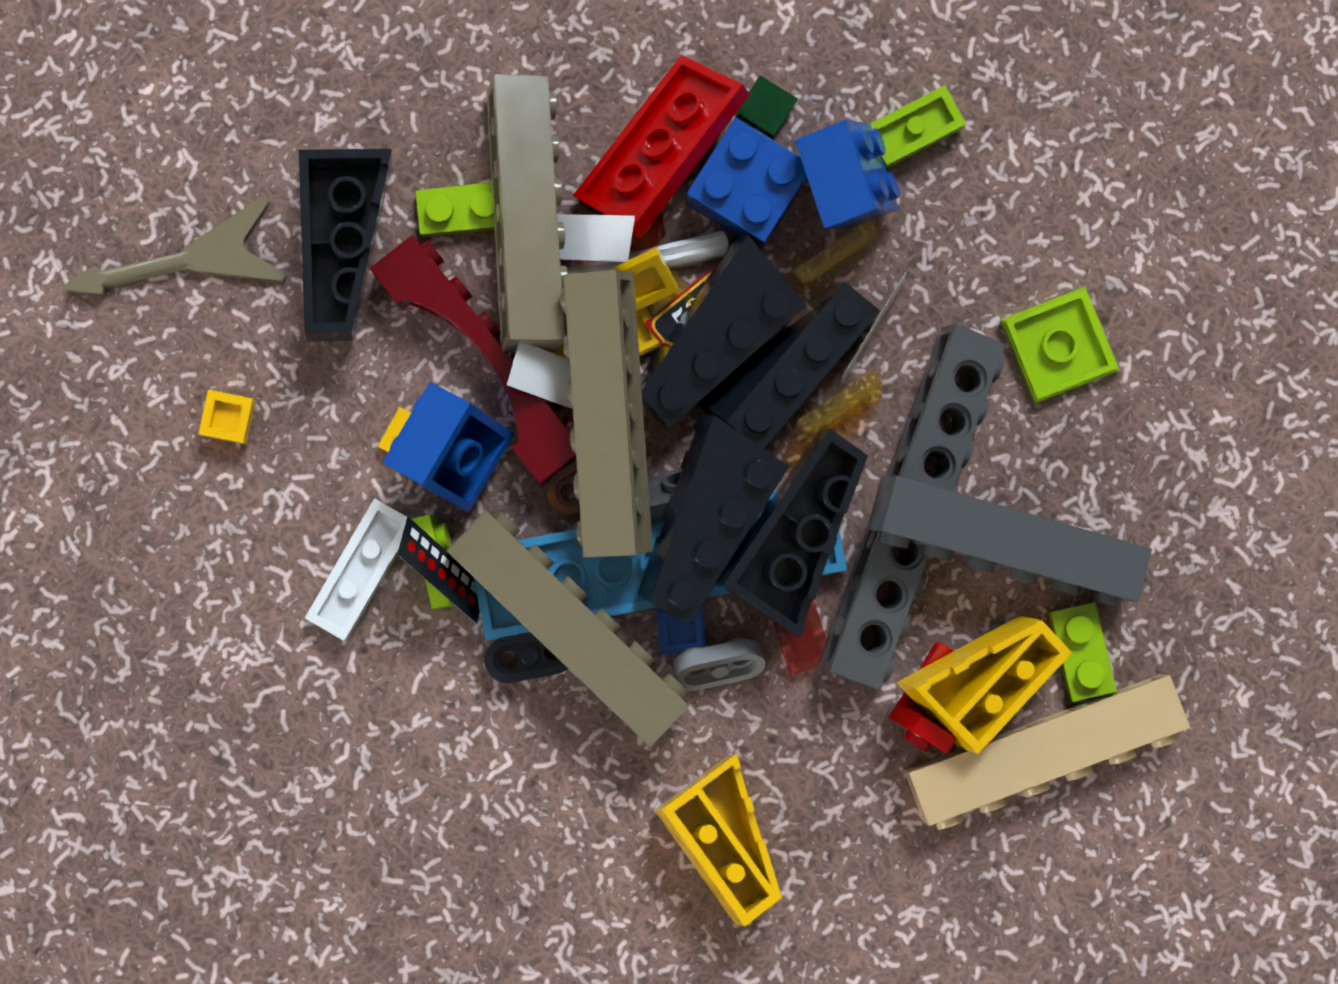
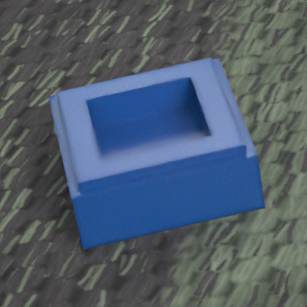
[656,606,706,655]

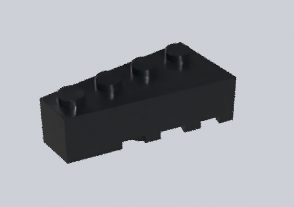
[716,428,868,638]

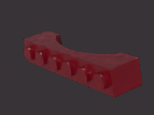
[369,235,576,487]

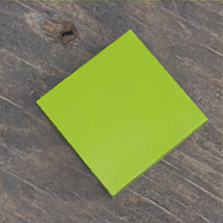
[1000,287,1120,404]

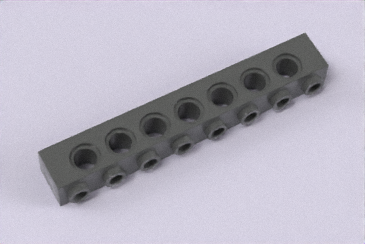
[817,324,1006,691]

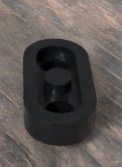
[484,632,568,683]

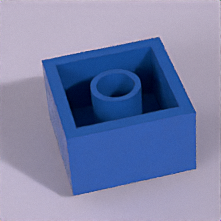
[686,117,808,251]
[795,119,900,229]
[382,382,515,513]

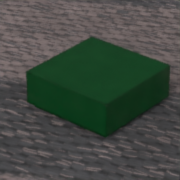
[735,75,798,139]

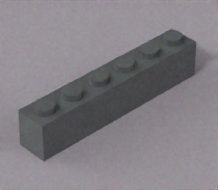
[867,475,1152,608]

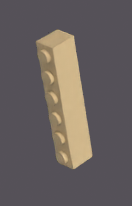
[904,674,1190,830]

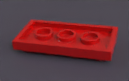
[573,55,750,239]

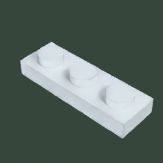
[305,498,407,641]

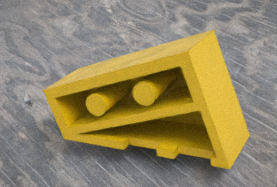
[896,616,1072,754]
[654,754,782,927]

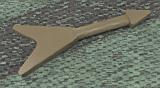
[64,197,287,296]

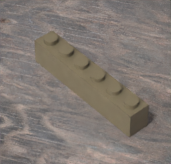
[486,74,568,352]
[560,270,653,558]
[447,510,690,748]

